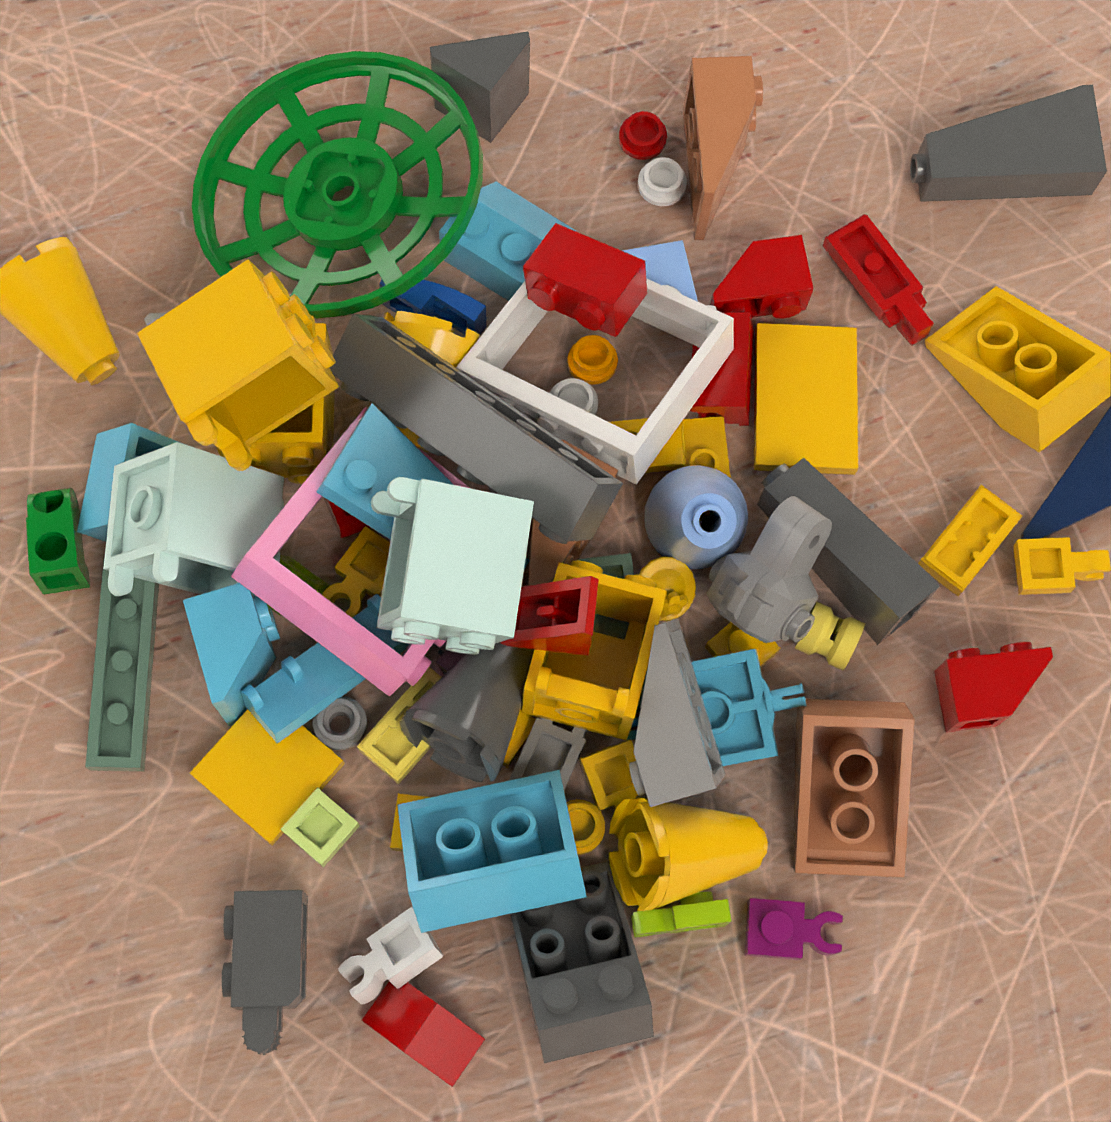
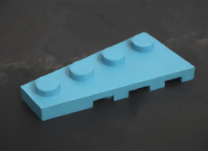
[316,403,529,570]

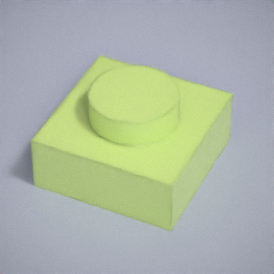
[281,787,360,868]

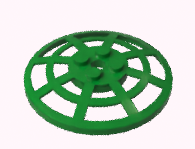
[192,51,483,319]

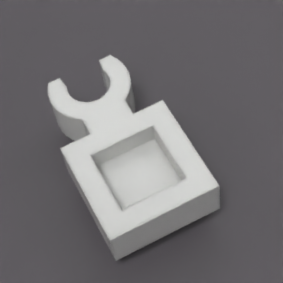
[338,907,443,1004]

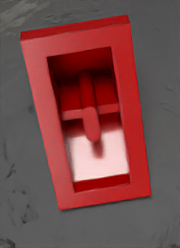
[501,576,599,656]
[361,981,485,1087]

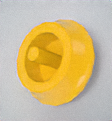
[639,556,696,621]

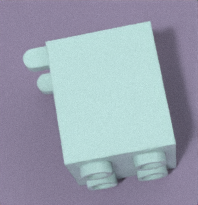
[103,442,284,596]
[371,477,534,654]

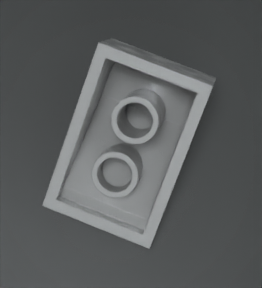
[629,618,726,807]

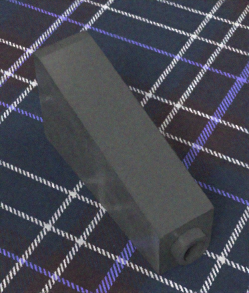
[910,85,1107,202]
[757,458,940,645]

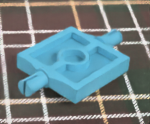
[627,649,807,766]

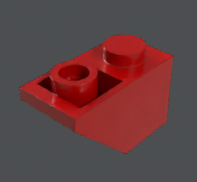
[710,235,814,319]
[934,642,1053,733]

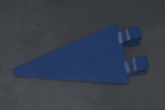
[1021,406,1111,539]

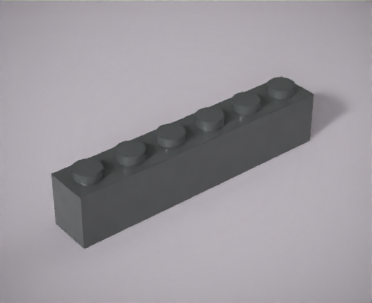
[330,314,623,544]

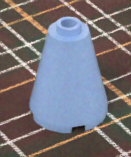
[645,465,748,569]

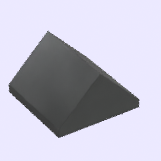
[430,31,530,143]

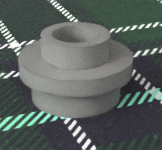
[313,696,367,750]

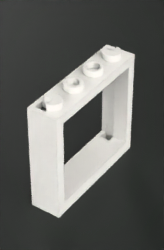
[456,279,734,484]

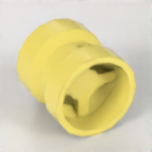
[795,601,865,671]

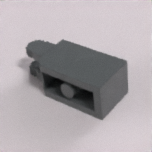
[222,890,308,1055]

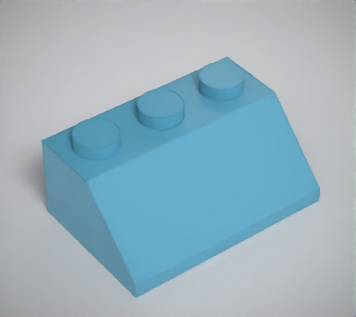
[397,770,587,933]

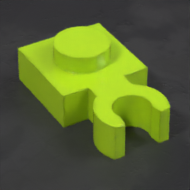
[631,891,732,938]

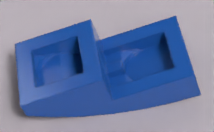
[379,280,487,335]

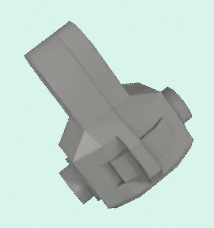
[707,496,832,643]

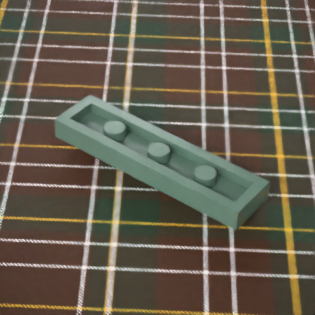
[85,557,159,772]

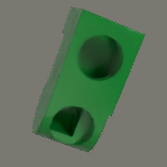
[26,487,90,595]

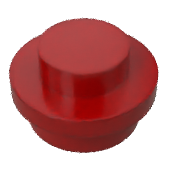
[619,111,667,160]

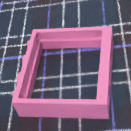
[231,407,470,697]

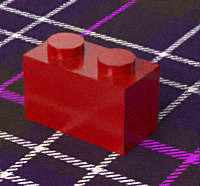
[523,223,647,337]

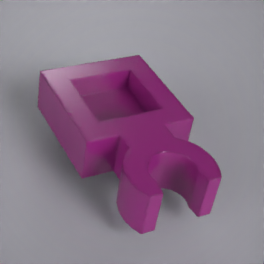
[745,898,843,960]

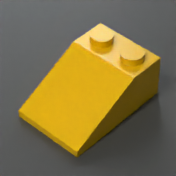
[925,286,1111,453]

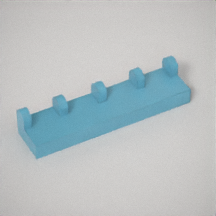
[241,594,409,744]

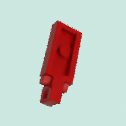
[822,214,934,346]

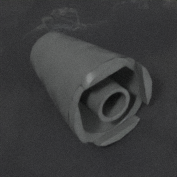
[400,642,534,782]

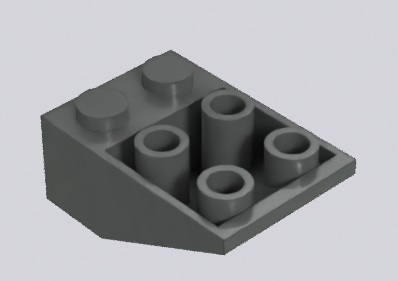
[510,861,654,1064]

